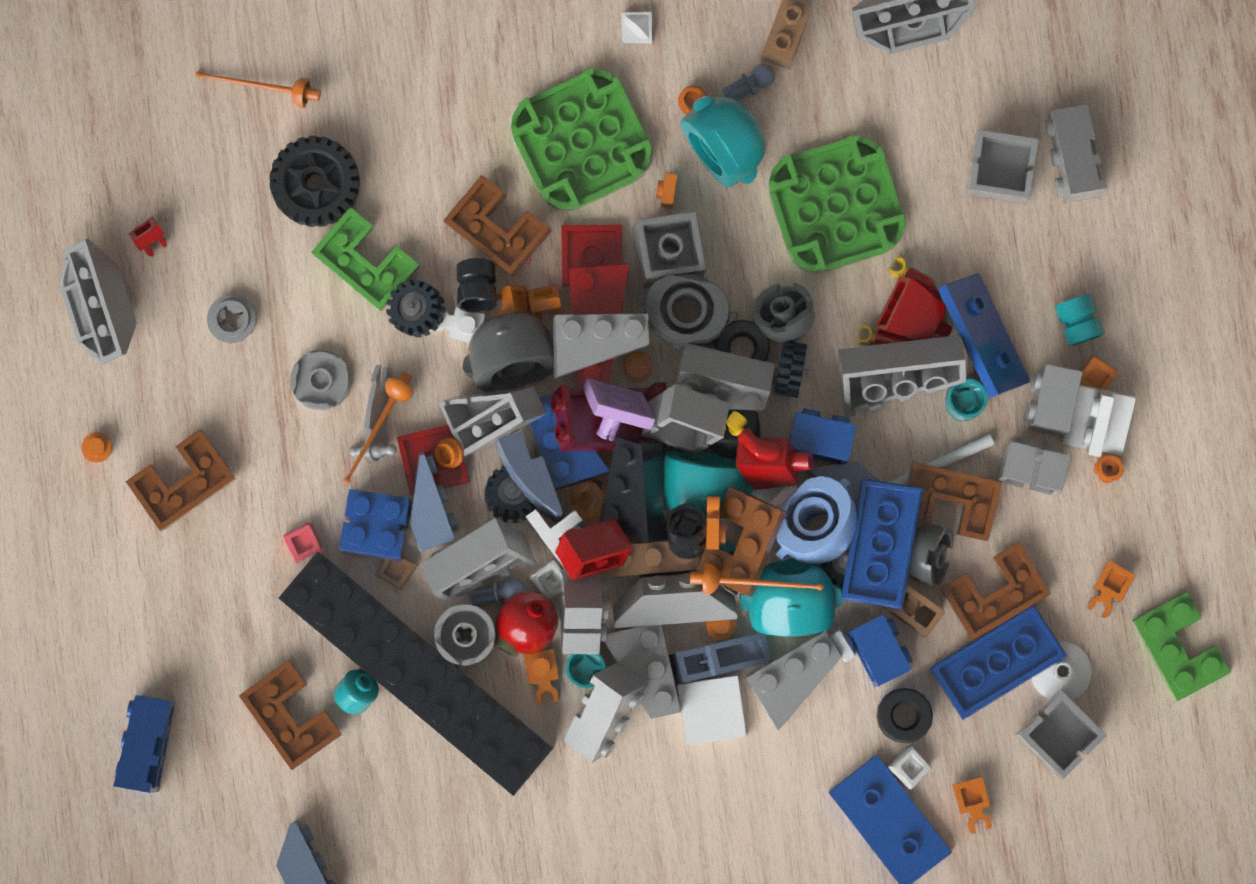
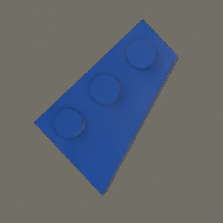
[530,393,610,491]
[113,695,176,793]

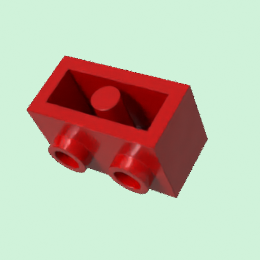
[555,519,633,580]

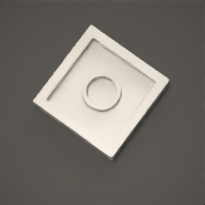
[677,676,747,745]

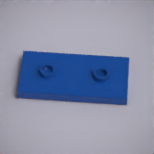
[938,273,1031,398]
[841,478,924,610]
[930,604,1067,721]
[828,755,952,884]

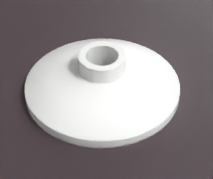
[1032,641,1092,700]

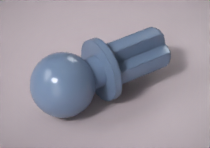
[722,64,775,100]
[470,579,526,606]

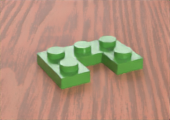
[311,207,420,312]
[1132,592,1231,701]

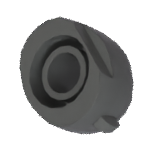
[636,273,739,350]
[463,312,554,392]

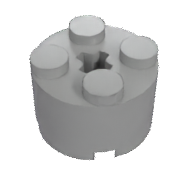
[434,604,497,666]

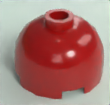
[496,591,559,654]

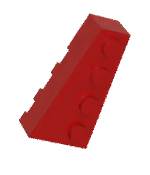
[569,264,630,389]

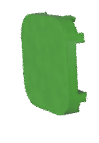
[511,68,652,211]
[768,135,905,273]

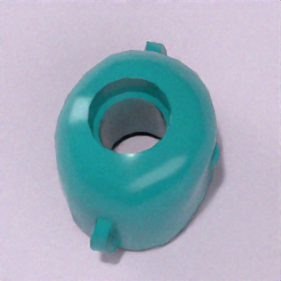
[680,96,766,187]
[662,449,753,521]
[740,560,843,636]

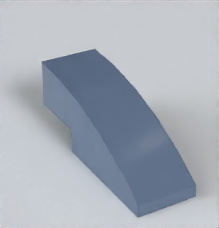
[496,432,563,522]
[669,633,772,685]

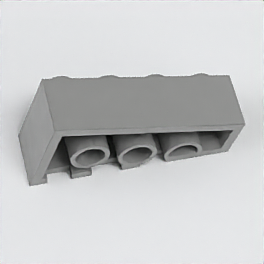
[838,335,966,418]

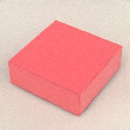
[283,523,324,563]

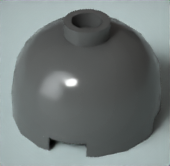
[753,283,815,343]
[909,524,953,586]

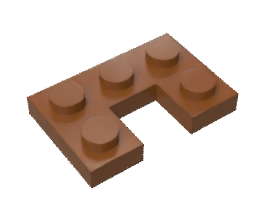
[443,175,552,277]
[125,429,236,532]
[907,461,1002,541]
[696,487,786,597]
[940,542,1051,641]
[239,660,343,770]

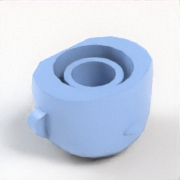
[775,476,857,564]

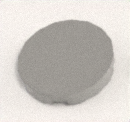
[290,350,351,411]

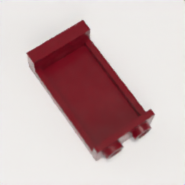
[551,382,668,452]

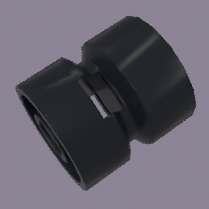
[456,258,497,313]
[666,504,707,559]

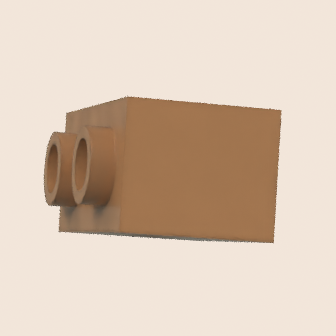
[762,0,812,70]
[881,585,945,638]

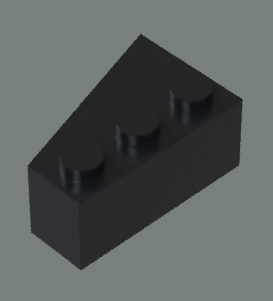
[600,434,668,543]

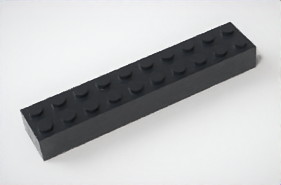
[278,551,554,796]

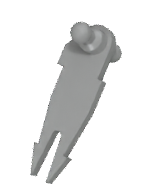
[350,365,397,461]

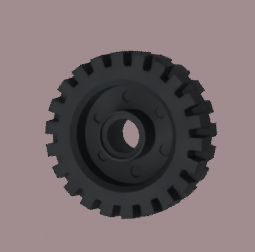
[269,136,360,227]

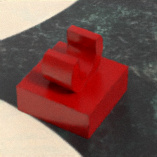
[128,216,167,257]

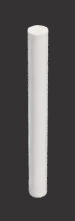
[888,434,994,485]

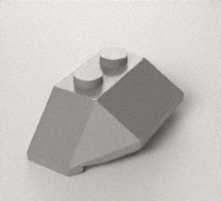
[852,0,975,54]
[60,239,137,364]
[613,571,737,628]

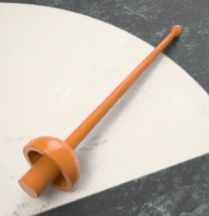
[195,71,321,108]
[344,372,414,484]
[690,563,823,594]

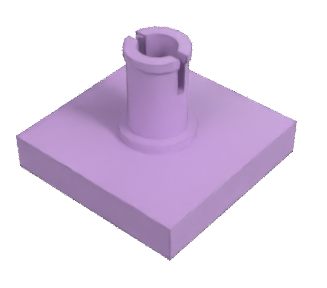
[583,378,655,441]

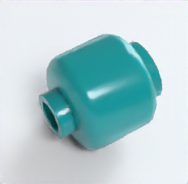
[334,669,379,715]

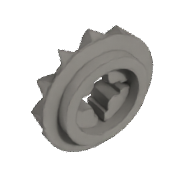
[207,295,256,344]

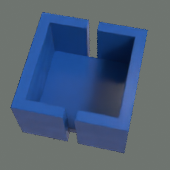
[789,408,856,464]
[339,489,412,562]
[847,614,913,687]

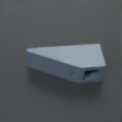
[410,449,458,552]

